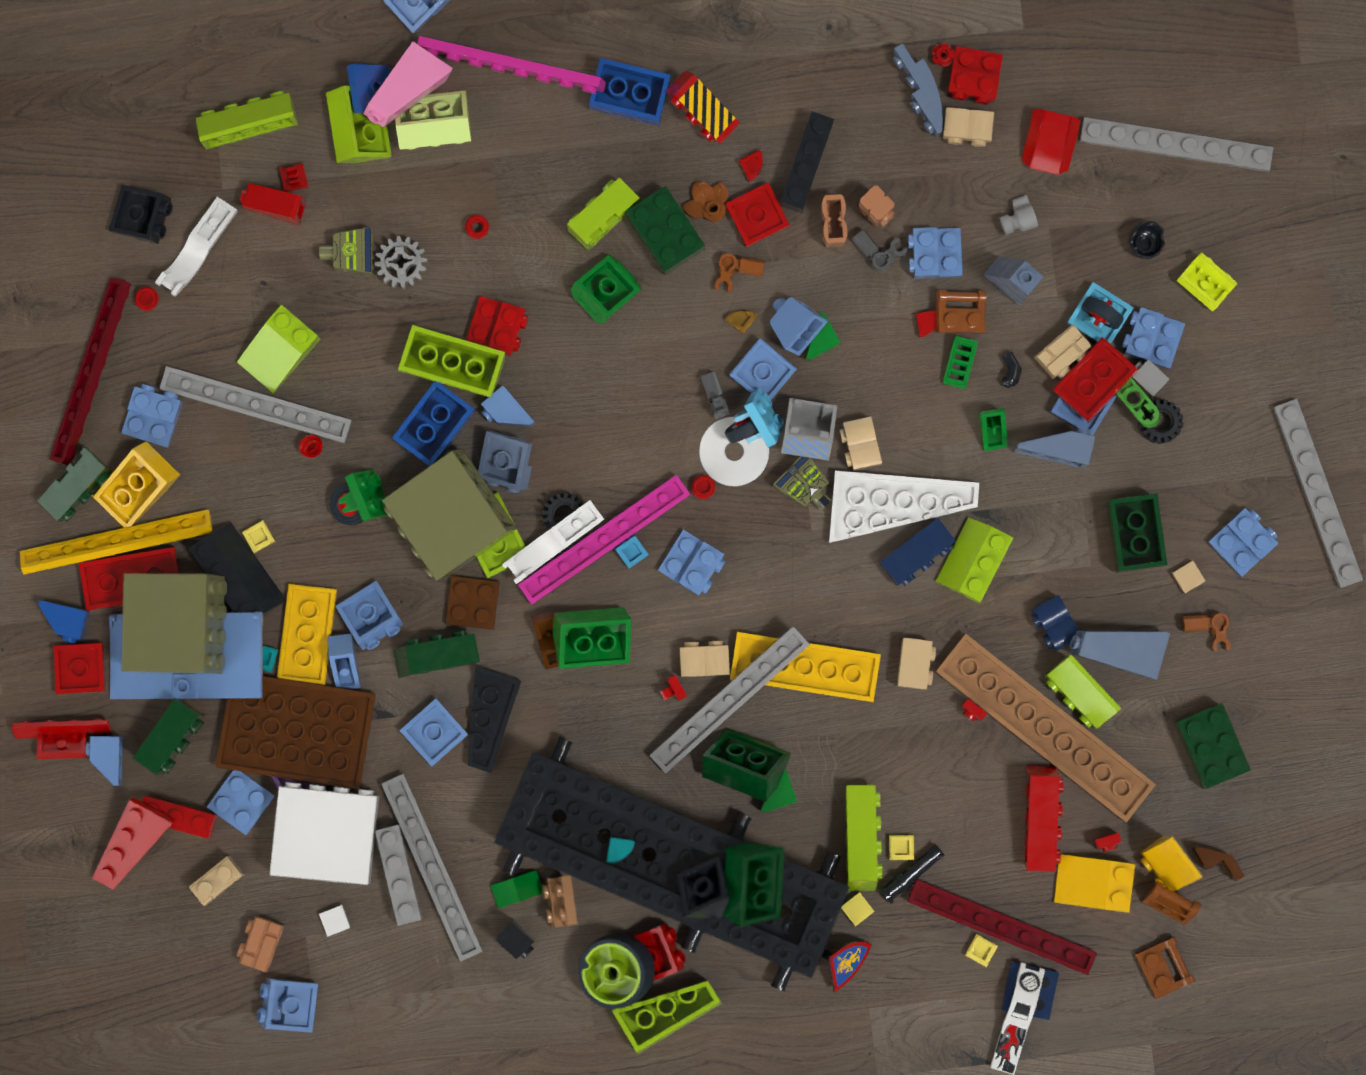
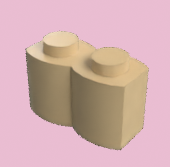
[943,108,994,147]
[839,417,882,471]
[679,641,730,677]

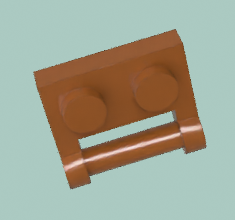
[936,289,986,334]
[1142,881,1201,925]
[1134,936,1196,999]

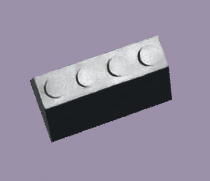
[189,522,287,617]

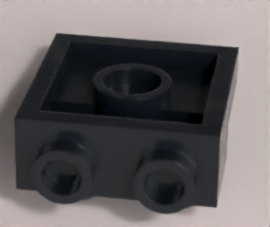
[109,185,173,244]

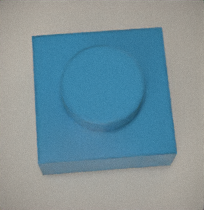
[615,534,649,569]

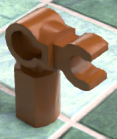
[715,253,765,293]
[1182,612,1231,651]

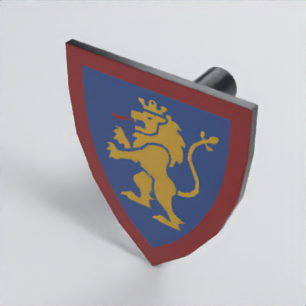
[821,941,872,993]

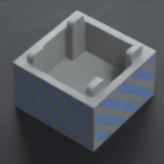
[781,398,837,461]

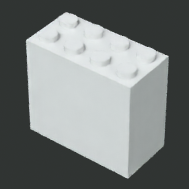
[270,782,379,885]

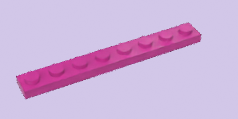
[417,36,606,94]
[518,475,690,605]

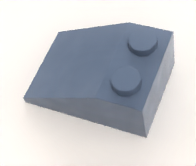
[1013,428,1095,469]

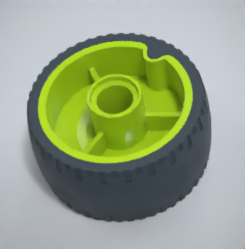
[578,934,655,1009]

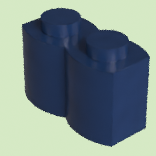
[1031,595,1079,652]

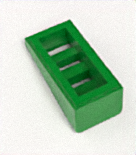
[942,336,978,390]

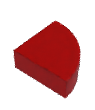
[739,150,763,182]
[916,310,936,338]

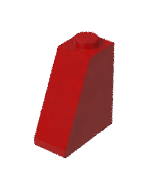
[240,183,307,226]

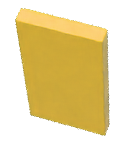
[277,584,337,686]

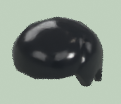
[1128,221,1165,260]

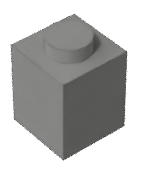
[1132,359,1169,399]

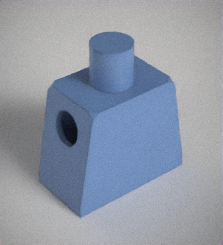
[770,297,828,356]

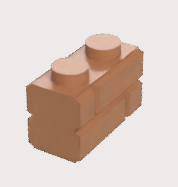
[857,185,895,227]
[237,916,285,972]

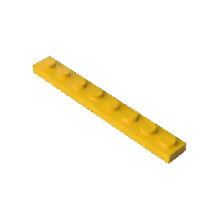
[20,509,213,575]

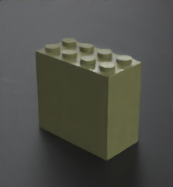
[382,449,517,581]
[121,574,227,674]

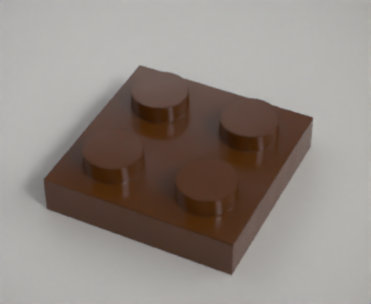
[446,576,500,630]

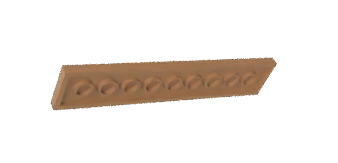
[935,634,1156,823]

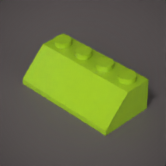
[196,91,298,150]
[398,325,505,398]

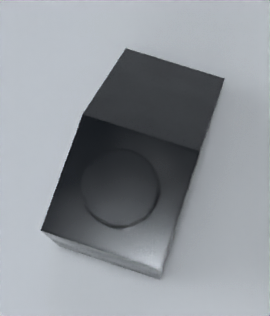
[495,920,535,959]

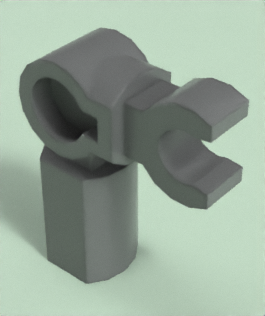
[852,229,908,272]
[701,371,729,419]

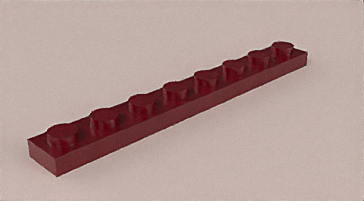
[49,277,131,465]
[907,879,1097,975]

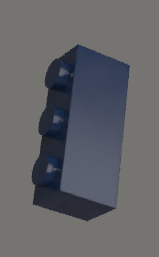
[879,518,956,586]

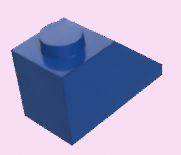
[38,600,90,644]

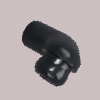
[1002,352,1022,388]

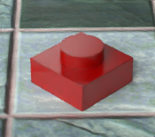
[961,699,987,722]
[1093,832,1122,852]

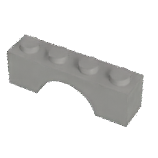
[375,825,423,926]

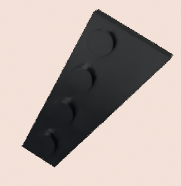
[468,666,522,773]

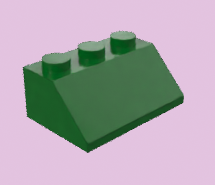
[553,607,632,669]

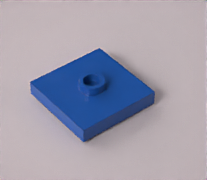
[347,64,390,113]

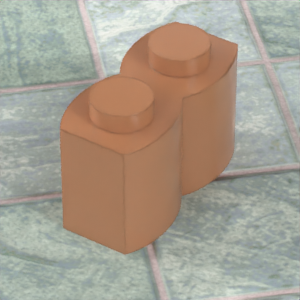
[821,194,847,247]

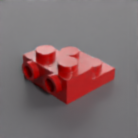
[947,46,1003,105]
[466,296,529,357]
[634,923,686,981]

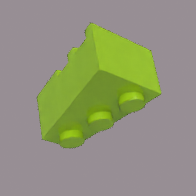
[567,177,640,251]

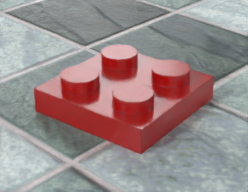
[725,183,790,247]
[53,643,106,694]

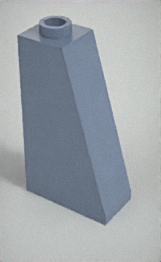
[983,256,1044,306]
[1070,631,1170,680]

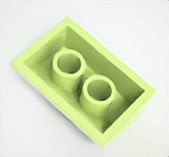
[395,90,471,149]

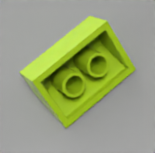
[326,86,392,163]
[935,517,1013,603]
[1045,655,1121,729]

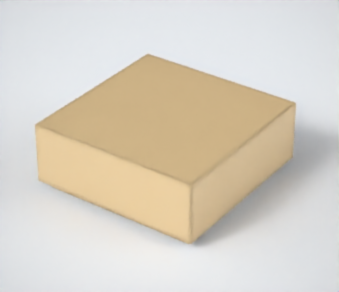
[1172,561,1205,594]

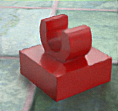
[280,163,309,192]
[660,675,687,701]

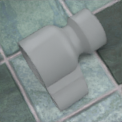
[999,195,1038,236]

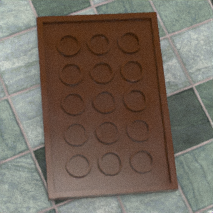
[216,676,376,790]

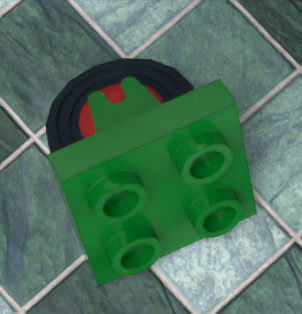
[329,470,388,526]

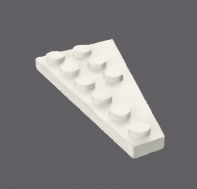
[829,471,979,543]

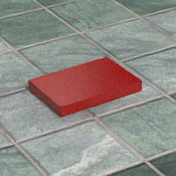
[1053,337,1138,423]

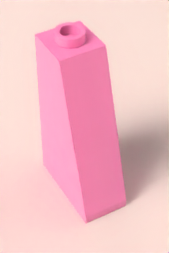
[363,42,453,127]

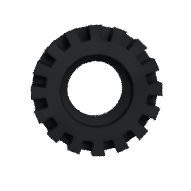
[1138,399,1184,444]
[542,493,583,530]

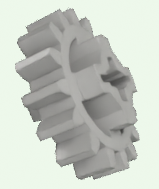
[375,236,428,289]

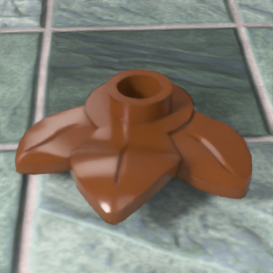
[682,181,729,222]

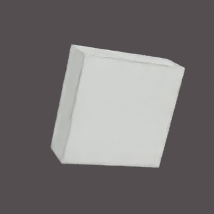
[319,905,351,937]

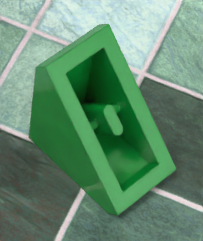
[806,312,841,362]
[978,408,1008,451]
[760,769,797,813]
[491,870,543,909]

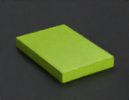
[477,492,526,578]

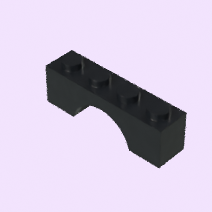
[780,111,834,213]

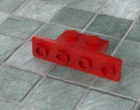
[11,718,112,759]

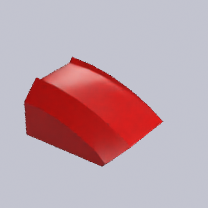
[1021,109,1081,175]

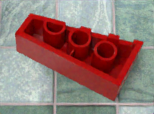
[1025,764,1064,871]

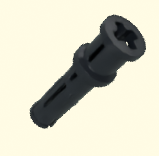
[877,844,945,905]

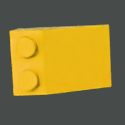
[93,441,180,528]
[1140,836,1202,892]
[1054,854,1135,913]

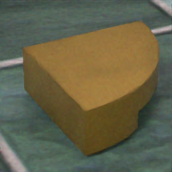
[724,310,758,335]

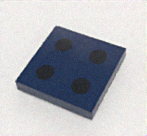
[1001,962,1059,1020]

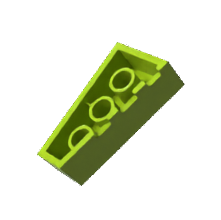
[845,785,882,891]
[612,981,722,1054]

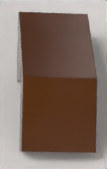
[531,610,558,670]
[1191,846,1244,881]

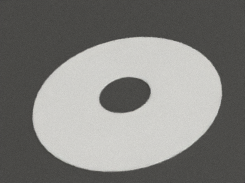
[699,417,769,486]

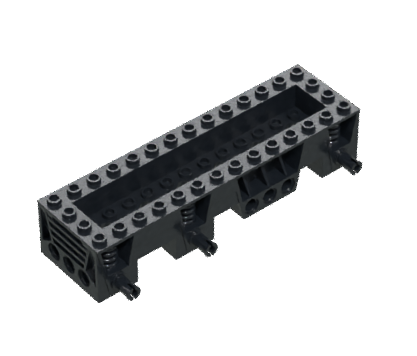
[494,737,850,992]

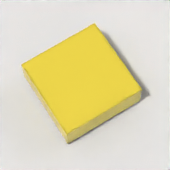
[242,520,276,554]
[889,835,914,860]
[841,892,875,926]
[965,934,998,967]

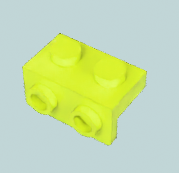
[1176,253,1237,312]

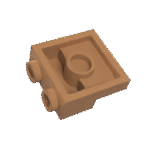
[542,875,578,928]

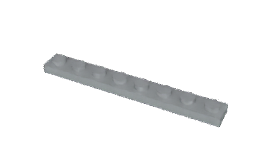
[1080,117,1273,172]
[160,366,352,444]
[1273,399,1363,588]
[649,625,810,773]
[382,774,483,962]

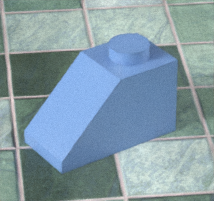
[481,386,535,427]
[328,633,361,690]
[86,736,123,786]

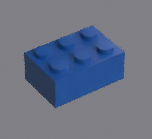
[589,58,671,126]
[392,381,476,467]

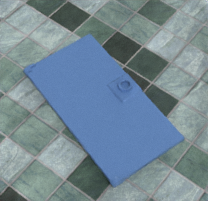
[109,612,263,699]

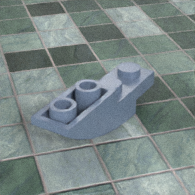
[892,43,943,138]

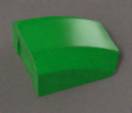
[570,254,642,325]

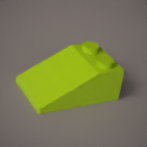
[237,305,321,394]

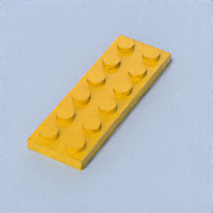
[730,632,881,702]

